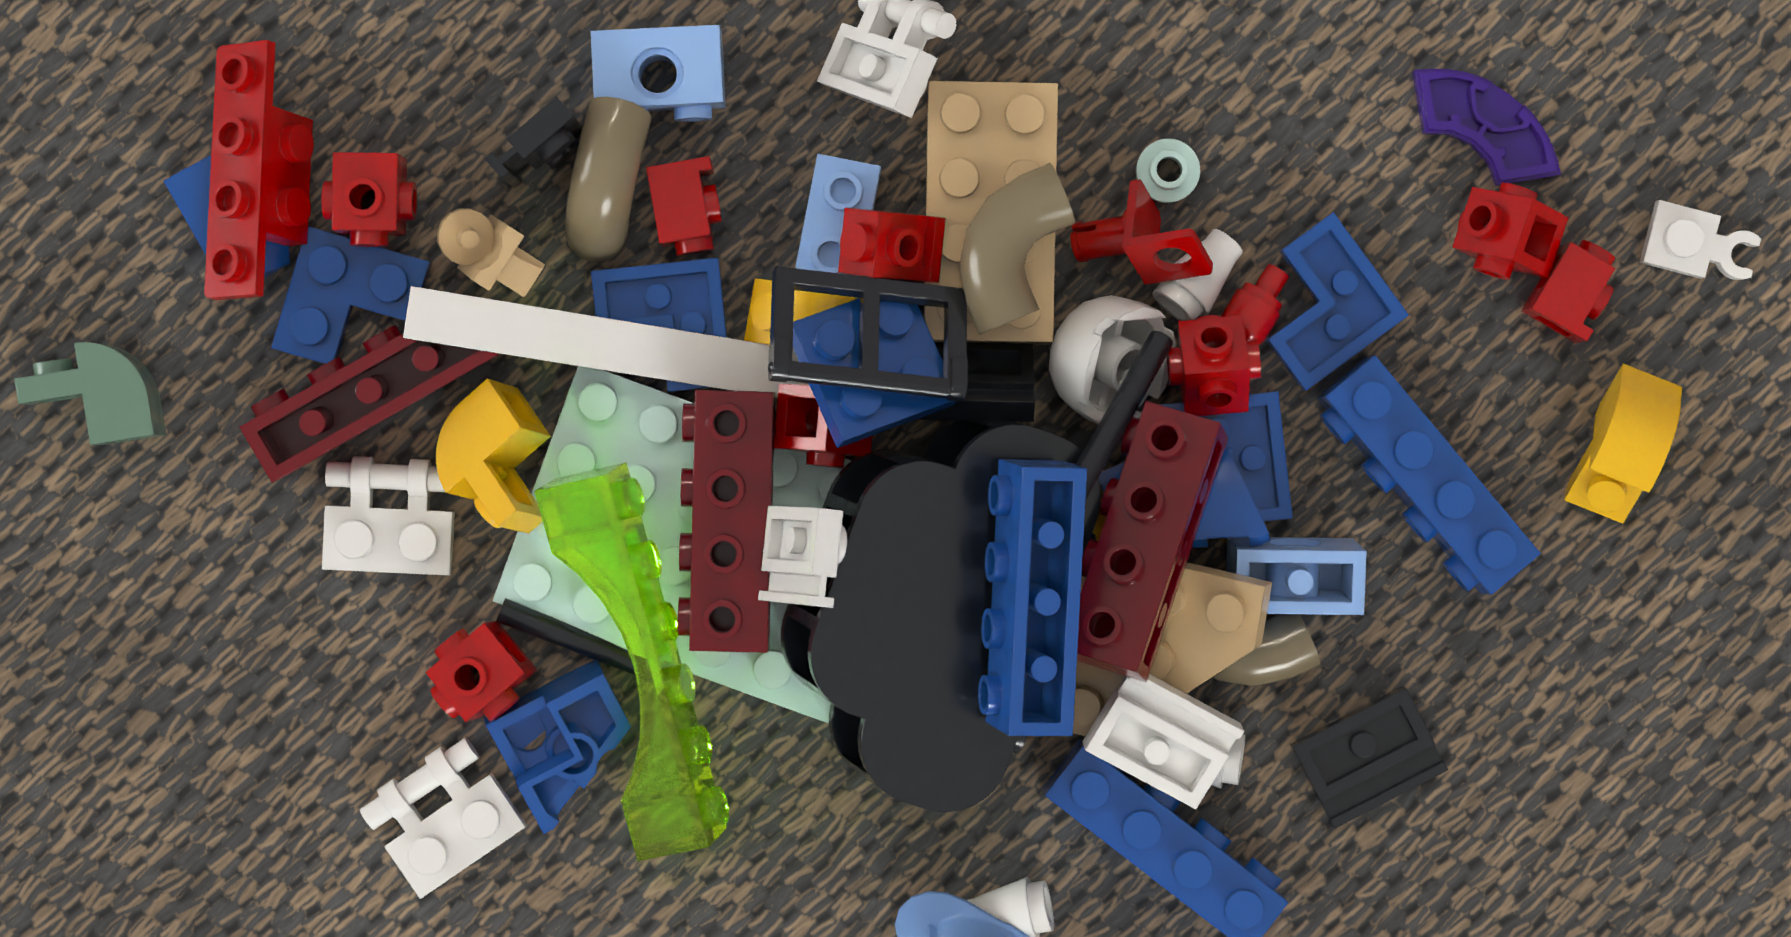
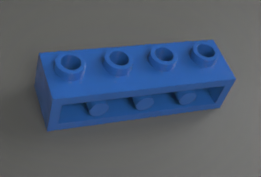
[1317,355,1541,595]
[978,459,1087,736]
[1041,739,1289,937]

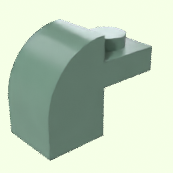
[14,342,166,445]

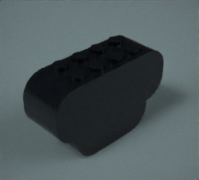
[780,418,1101,812]

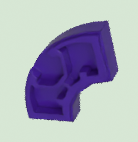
[1412,68,1561,186]

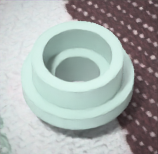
[1136,139,1200,203]

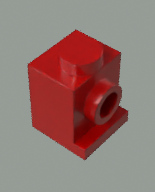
[646,156,722,256]
[838,208,946,283]
[1521,240,1616,343]

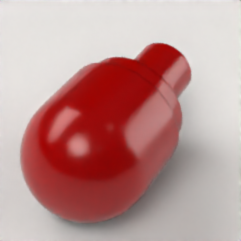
[1221,264,1289,345]

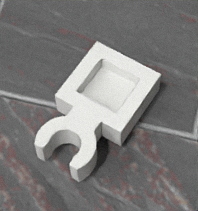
[1639,200,1761,280]

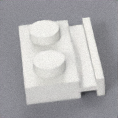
[758,506,847,608]
[1082,674,1245,809]

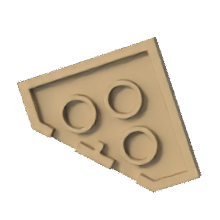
[1073,562,1272,736]

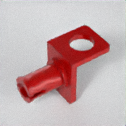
[1070,179,1213,285]

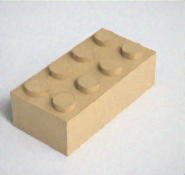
[924,81,1058,345]

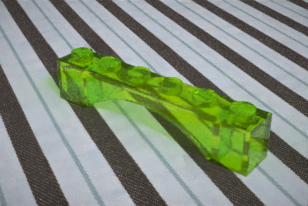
[534,462,729,861]

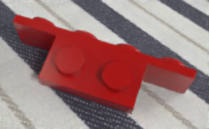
[204,40,314,300]

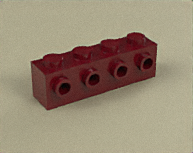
[239,325,500,483]
[678,390,775,653]
[1077,401,1228,683]

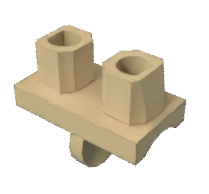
[437,208,545,297]

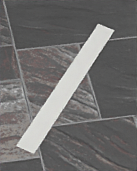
[403,286,809,398]

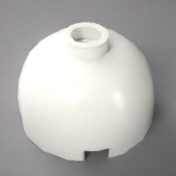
[1049,295,1176,424]

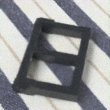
[767,266,968,402]

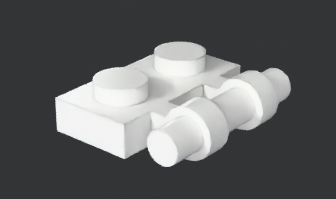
[817,0,956,118]
[322,456,455,575]
[360,737,527,899]

